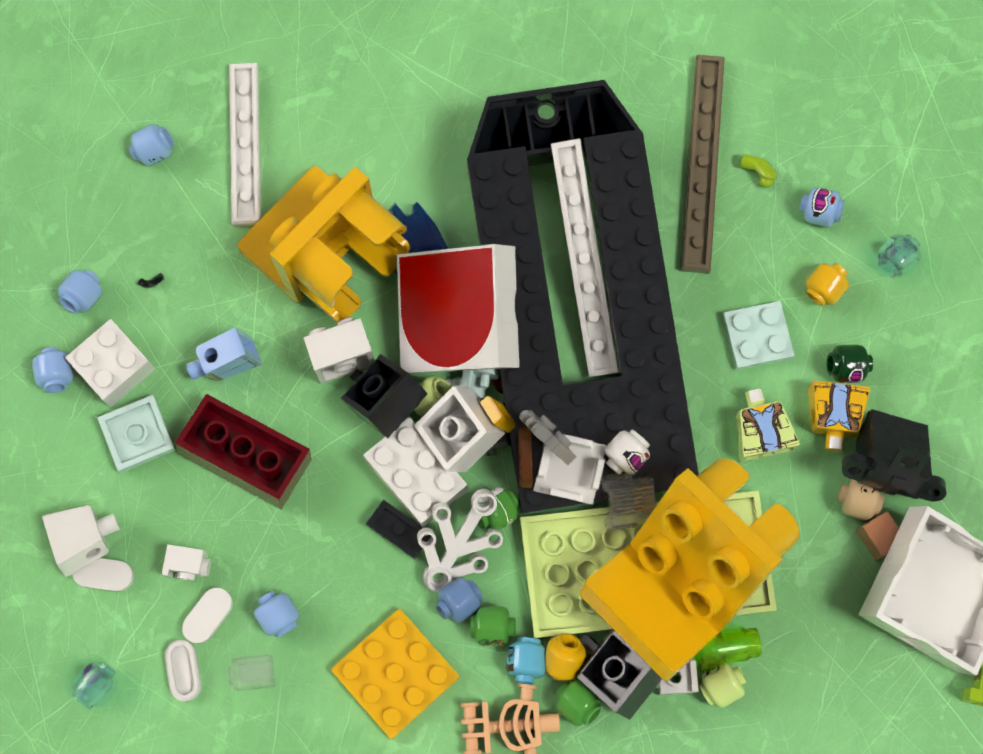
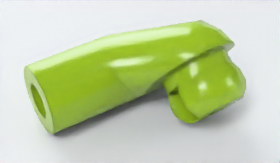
[740,154,777,188]

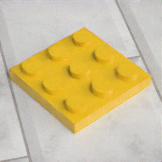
[331,608,460,740]

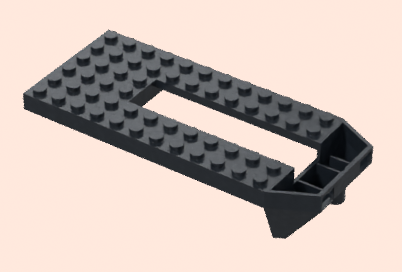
[467,80,699,513]

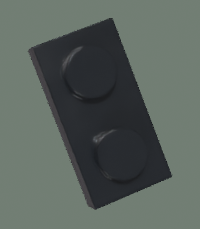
[366,500,432,560]

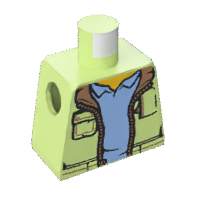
[736,389,800,463]

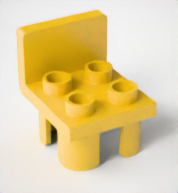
[237,166,410,323]
[579,458,799,681]

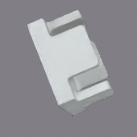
[533,434,606,505]

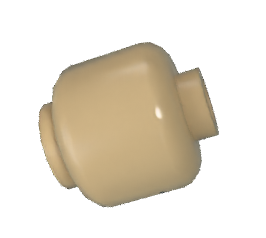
[837,479,885,521]

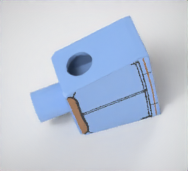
[186,327,262,381]

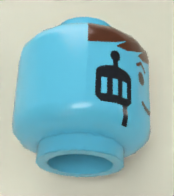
[506,637,546,684]

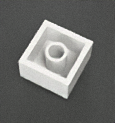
[303,318,375,384]
[65,319,156,408]
[414,385,505,472]

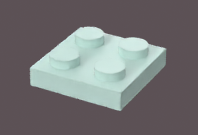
[722,301,795,370]
[97,395,176,473]

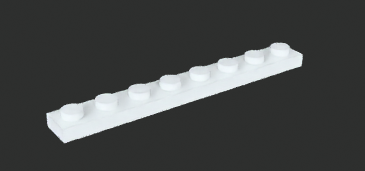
[551,138,619,377]

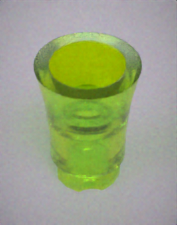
[695,627,762,672]

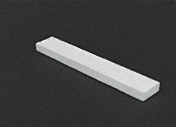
[229,63,262,227]

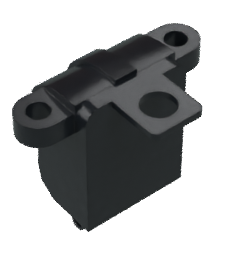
[842,409,947,502]

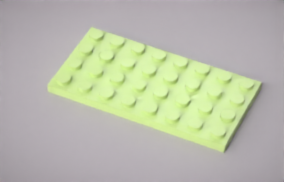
[520,490,777,639]

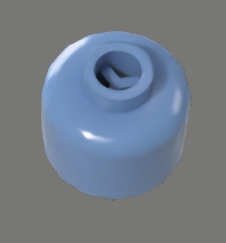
[436,578,483,623]

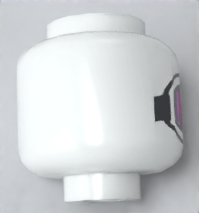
[605,429,650,475]

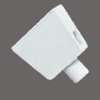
[42,505,121,577]

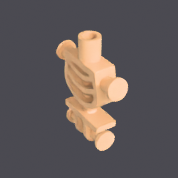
[460,684,560,754]

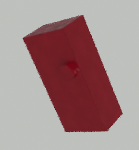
[175,394,312,510]

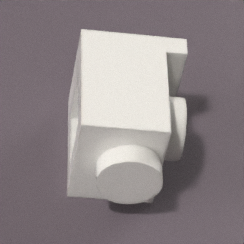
[161,544,211,581]
[656,660,699,695]

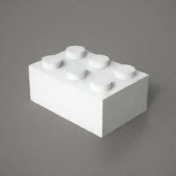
[363,417,468,528]

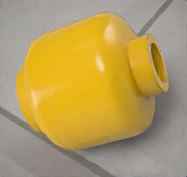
[805,263,849,307]
[545,634,586,681]

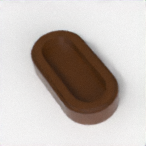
[518,427,533,489]

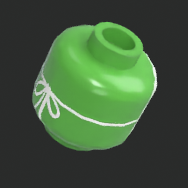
[478,487,519,530]

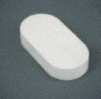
[72,558,134,592]
[182,588,233,644]
[165,640,202,702]

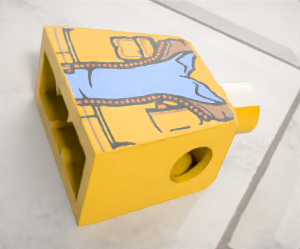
[808,380,870,452]

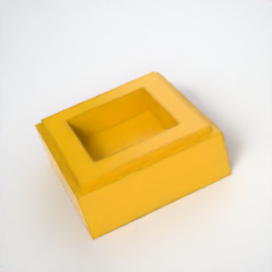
[480,396,516,433]

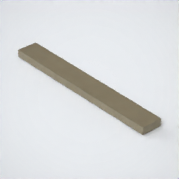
[681,55,725,274]

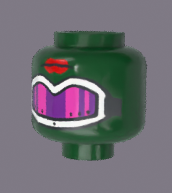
[826,345,873,383]

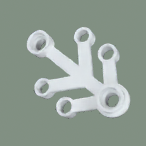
[417,489,504,592]

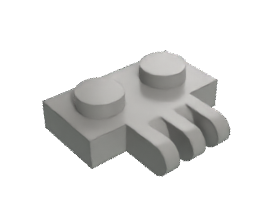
[519,410,577,465]

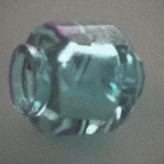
[878,234,922,277]
[71,661,118,709]

